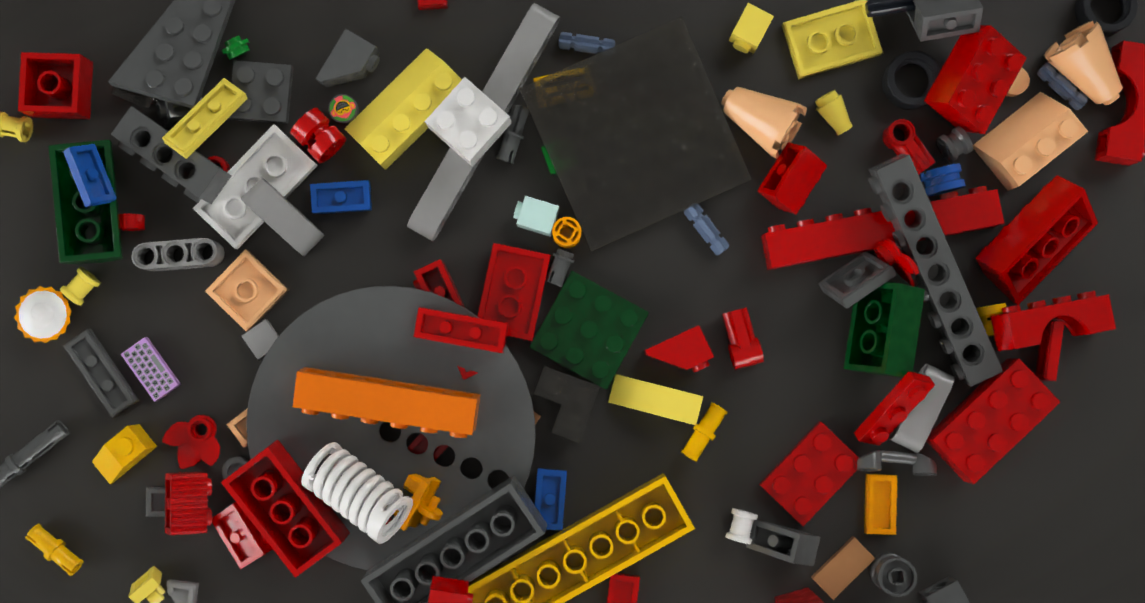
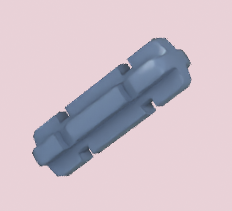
[558,32,615,56]
[1037,62,1088,110]
[684,203,729,255]

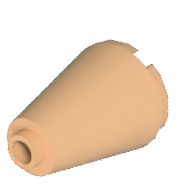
[1044,21,1123,105]
[721,87,807,159]

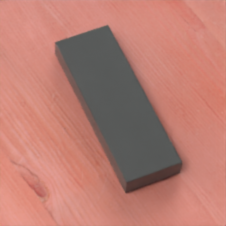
[63,329,140,418]

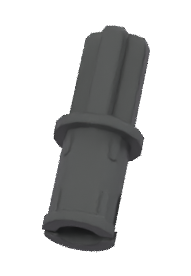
[496,105,529,164]

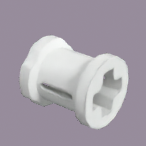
[725,508,758,544]

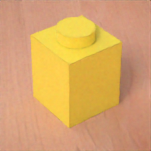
[729,3,774,54]

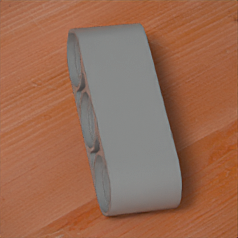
[241,178,325,256]
[131,238,225,271]
[889,363,954,453]

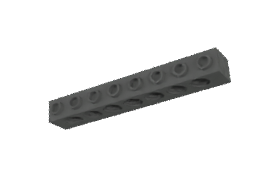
[868,154,1003,387]

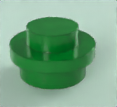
[221,35,250,60]

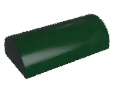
[48,140,123,264]

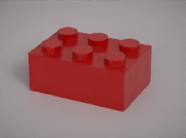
[924,25,1027,134]

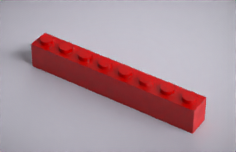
[761,186,1005,270]

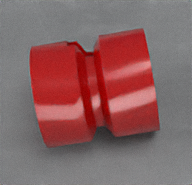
[290,108,347,164]

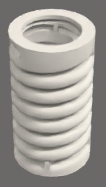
[301,442,413,544]

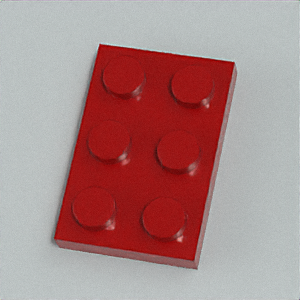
[477,243,551,341]
[759,421,859,527]

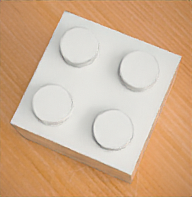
[425,77,511,167]

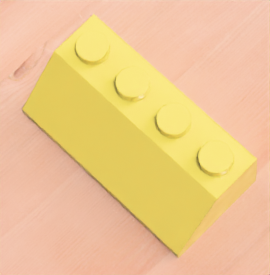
[344,48,462,170]

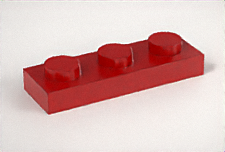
[413,307,509,353]
[854,371,935,446]

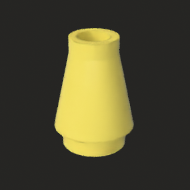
[815,90,853,135]

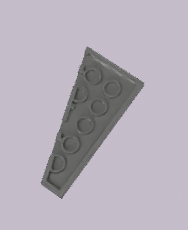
[108,0,235,108]

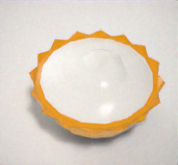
[14,286,72,343]

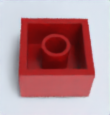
[18,52,93,120]

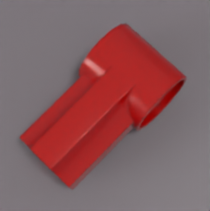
[882,119,936,175]
[722,307,764,370]

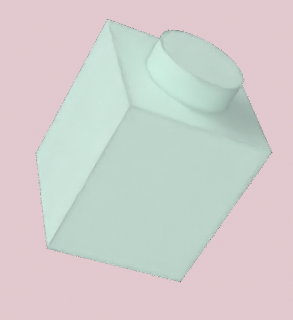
[513,196,559,237]

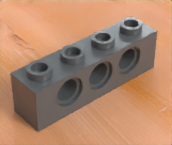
[111,106,232,204]

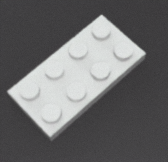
[192,124,318,250]

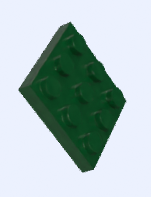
[530,271,649,390]

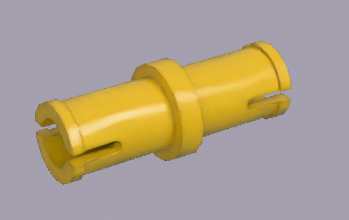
[681,402,728,462]
[25,524,84,576]

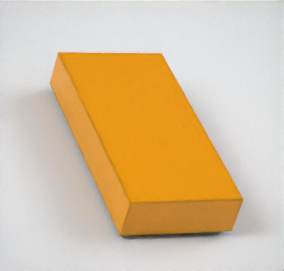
[864,474,897,535]

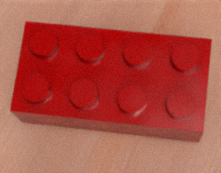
[926,358,1061,484]
[221,439,350,578]

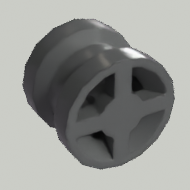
[936,126,973,163]

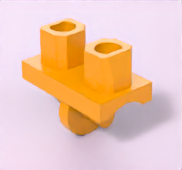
[393,473,443,531]

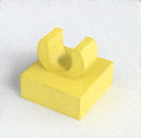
[129,566,165,603]

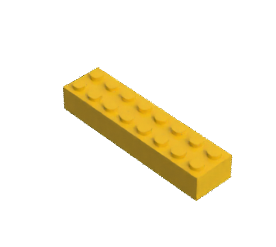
[468,473,695,603]

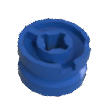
[919,163,966,197]

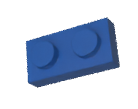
[63,144,117,207]
[310,180,372,214]
[535,468,567,531]

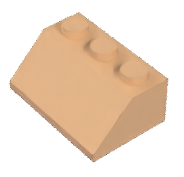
[973,92,1089,191]

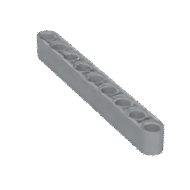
[407,3,560,241]

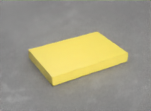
[782,0,883,80]

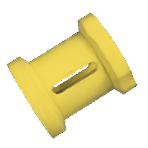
[0,111,33,143]
[60,267,101,306]

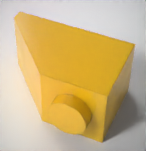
[92,424,158,484]

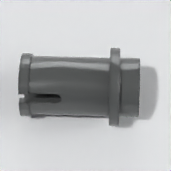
[545,248,574,287]

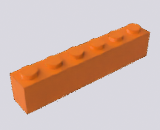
[292,367,481,438]

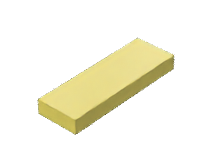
[162,78,248,159]

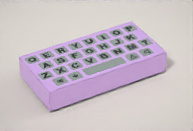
[121,337,181,402]

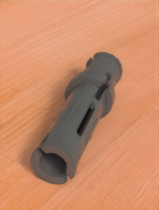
[0,420,70,489]

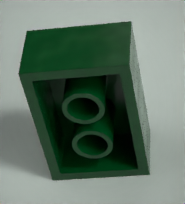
[844,283,925,378]

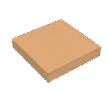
[205,249,289,332]

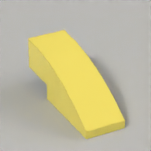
[608,374,703,425]

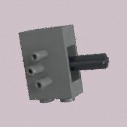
[865,0,983,42]

